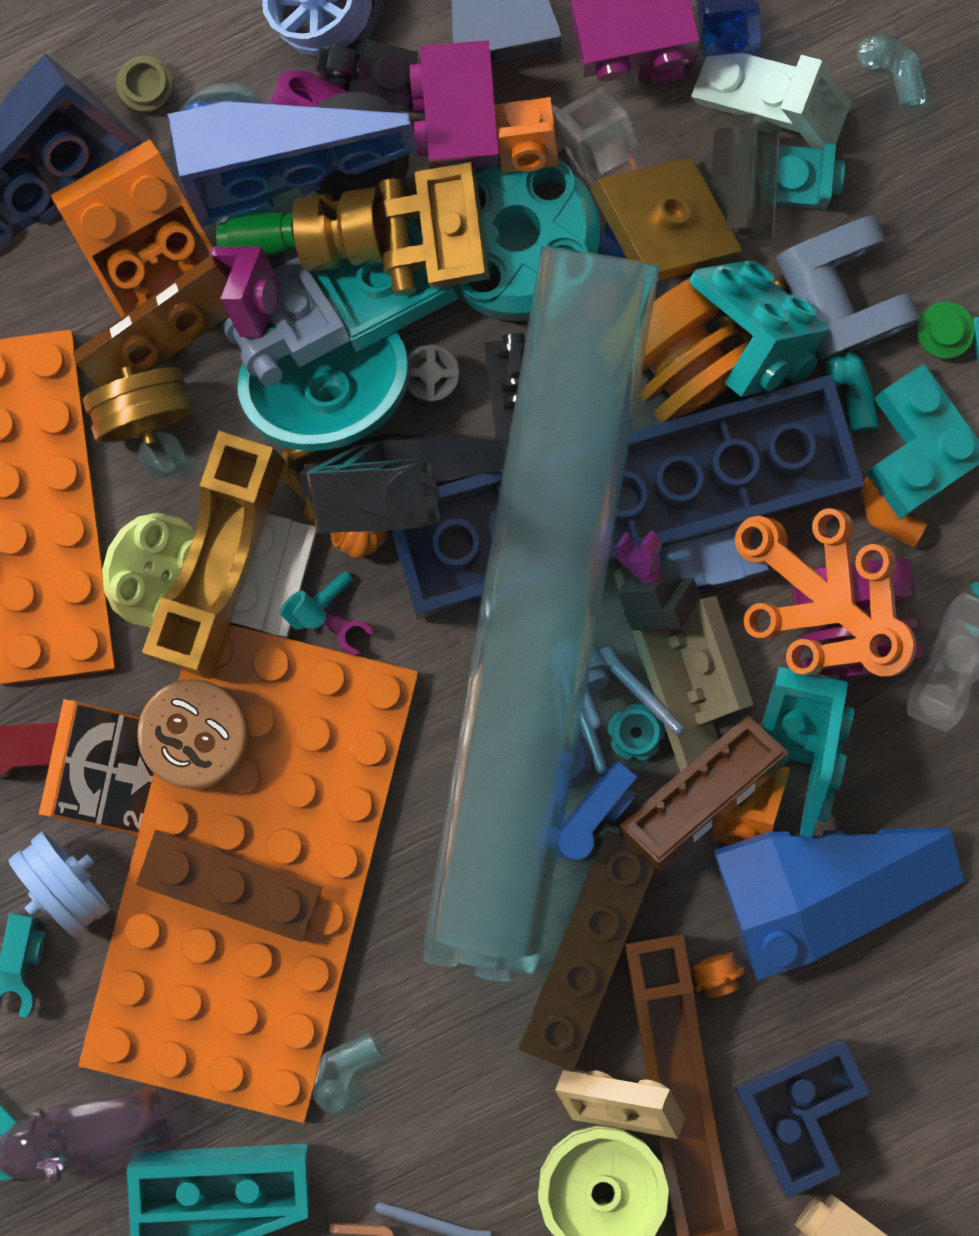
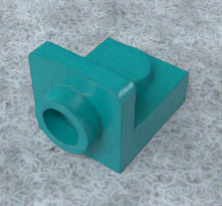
[758,142,845,211]

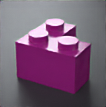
[570,0,699,84]
[409,40,499,169]

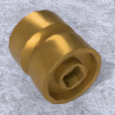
[293,187,388,272]

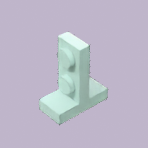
[691,45,852,149]

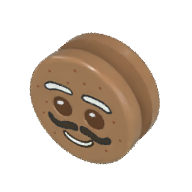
[137,680,249,790]

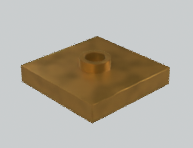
[591,157,742,285]

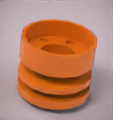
[602,278,749,424]

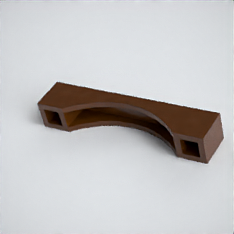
[624,934,738,1236]

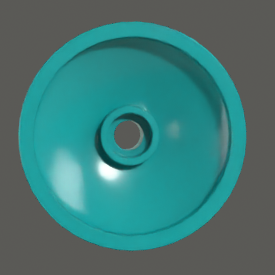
[238,326,410,451]

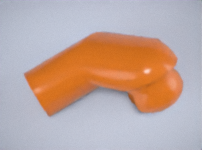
[861,476,927,549]

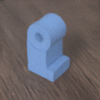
[659,524,769,592]

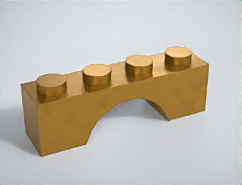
[142,431,285,679]

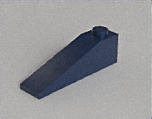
[0,54,142,251]

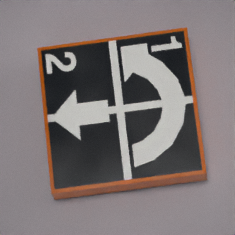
[39,699,154,835]

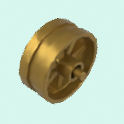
[82,366,195,446]

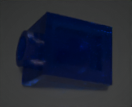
[695,0,760,57]

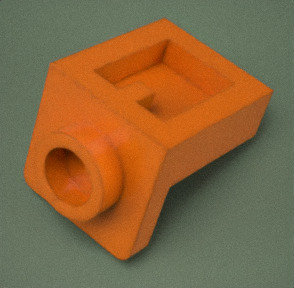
[494,97,559,173]
[712,766,790,846]

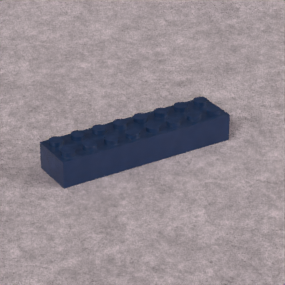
[392,374,865,620]

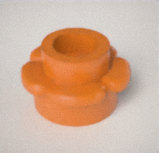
[690,952,745,999]

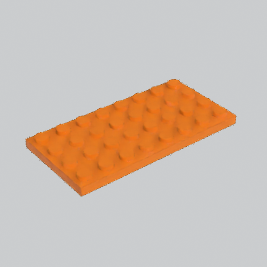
[78,624,419,1123]

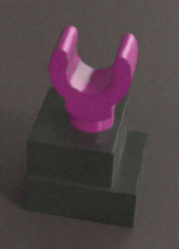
[615,531,702,631]

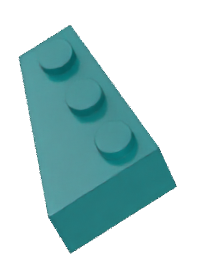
[127,1143,311,1236]

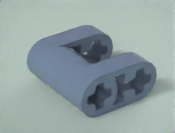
[776,215,920,363]

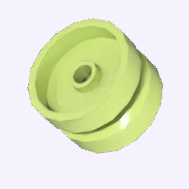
[538,1125,669,1236]

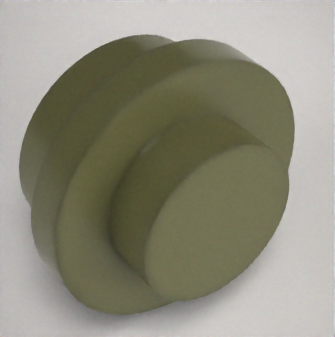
[116,55,174,113]

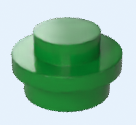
[917,302,975,360]

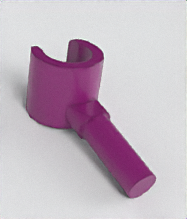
[323,608,373,654]

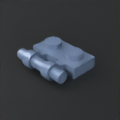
[221,257,350,386]

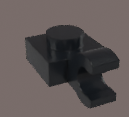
[314,39,418,109]

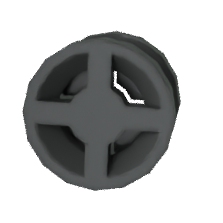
[406,344,460,408]

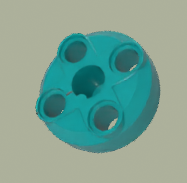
[452,157,600,321]

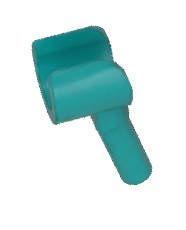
[280,571,353,630]

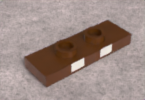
[73,255,229,388]
[619,715,789,871]

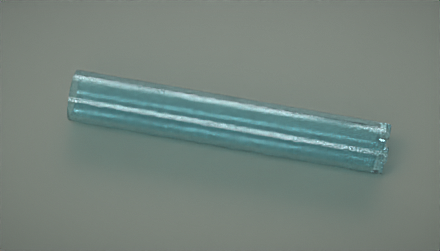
[423,246,660,981]

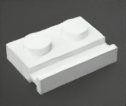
[230,514,317,639]

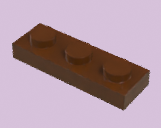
[136,830,322,942]

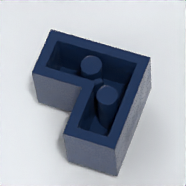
[733,1038,870,1198]

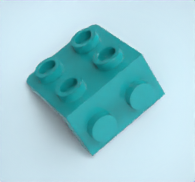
[689,260,831,397]
[761,667,854,838]

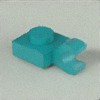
[0,913,46,1018]

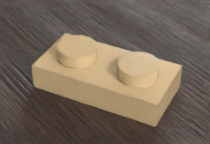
[555,1070,685,1139]

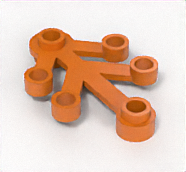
[735,508,916,677]

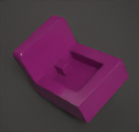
[208,246,281,338]

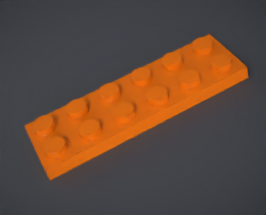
[0,330,117,686]

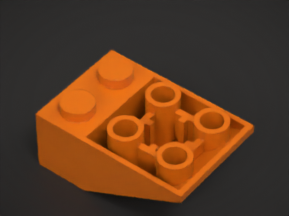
[51,139,212,318]

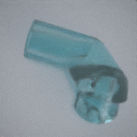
[312,1032,381,1114]

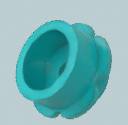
[608,704,665,760]

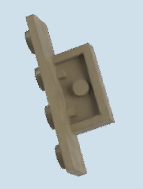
[613,566,754,772]

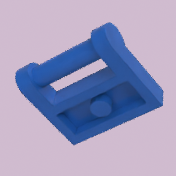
[552,762,637,860]

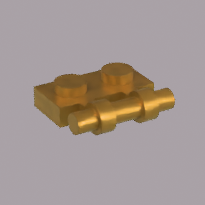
[376,161,490,296]

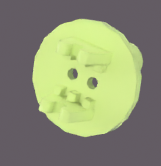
[102,512,195,628]

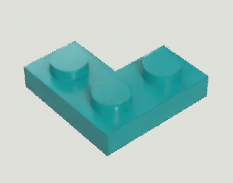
[867,364,979,519]

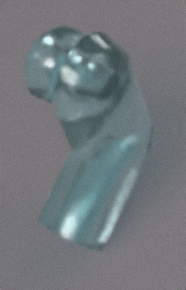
[857,33,928,107]

